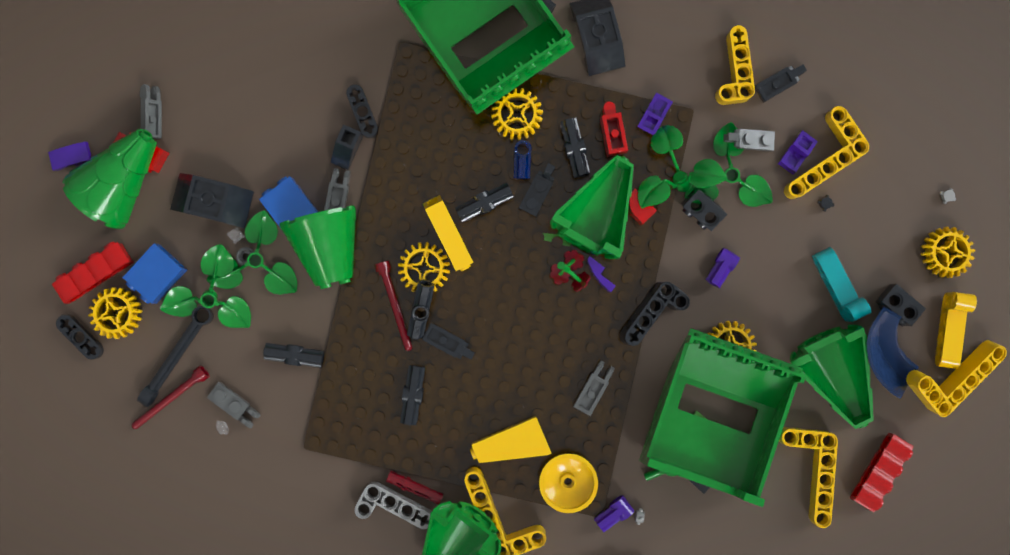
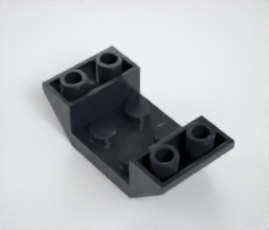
[569,0,626,76]
[170,173,254,228]

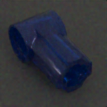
[513,140,532,179]

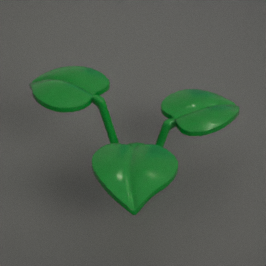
[684,122,773,207]
[638,125,728,209]
[207,211,297,295]
[160,244,251,328]

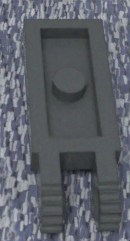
[140,84,162,140]
[324,168,351,211]
[573,360,615,416]
[207,382,261,428]

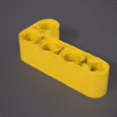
[715,25,755,105]
[935,292,977,369]

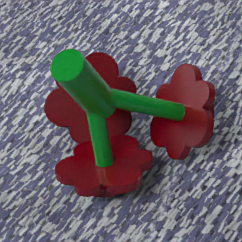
[550,249,591,292]

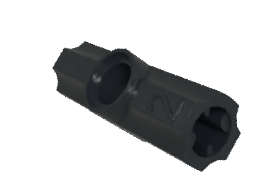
[560,118,590,178]
[455,183,514,223]
[407,279,435,339]
[263,343,324,368]
[400,365,426,425]

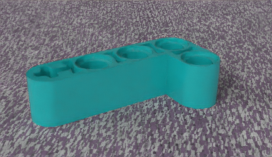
[812,247,871,322]

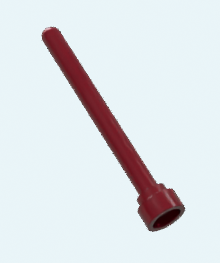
[374,260,412,351]
[131,365,210,429]

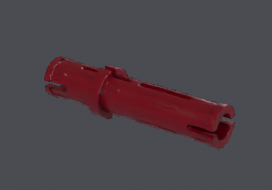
[386,471,443,505]

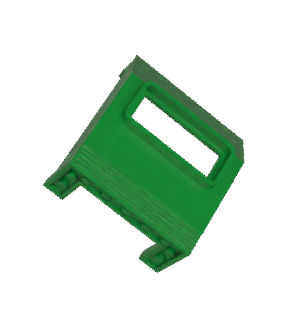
[397,0,575,114]
[639,328,806,507]

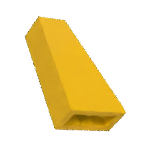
[423,195,473,271]
[470,416,552,463]

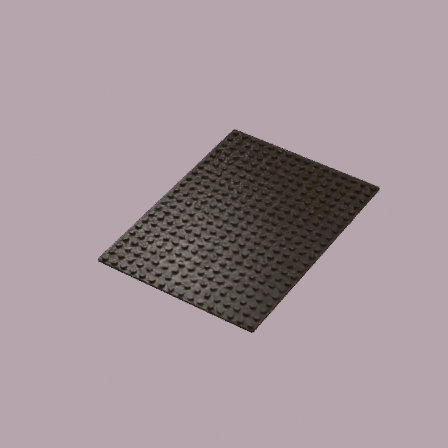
[304,42,694,517]

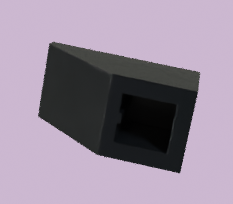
[331,124,364,170]

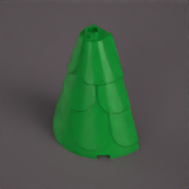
[62,129,157,229]
[550,155,634,259]
[790,325,873,429]

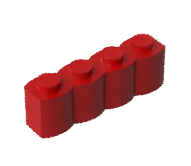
[52,241,134,304]
[850,433,914,512]

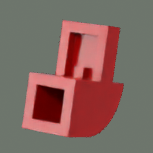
[628,189,657,225]

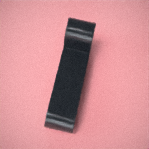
[619,281,690,346]

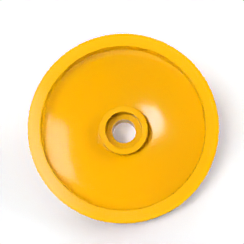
[539,453,598,513]

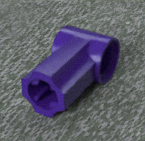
[705,247,740,288]
[594,495,634,532]

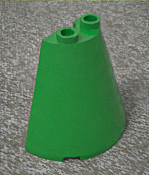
[279,206,356,289]
[422,501,501,555]

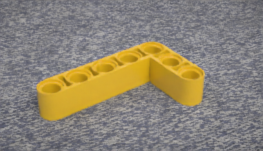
[784,106,869,199]
[906,340,1007,417]
[779,427,838,528]
[464,467,546,555]

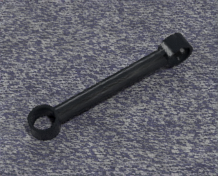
[137,306,214,407]

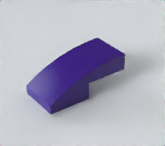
[637,92,673,135]
[778,130,818,174]
[48,142,92,171]
[586,256,616,293]

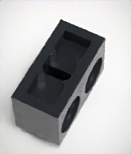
[681,187,727,232]
[875,284,926,327]

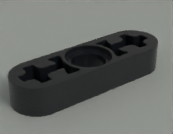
[346,85,378,138]
[56,315,104,359]

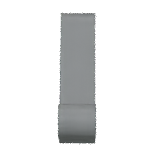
[355,481,432,529]

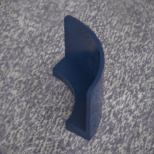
[867,307,919,399]

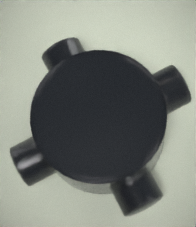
[817,195,834,212]

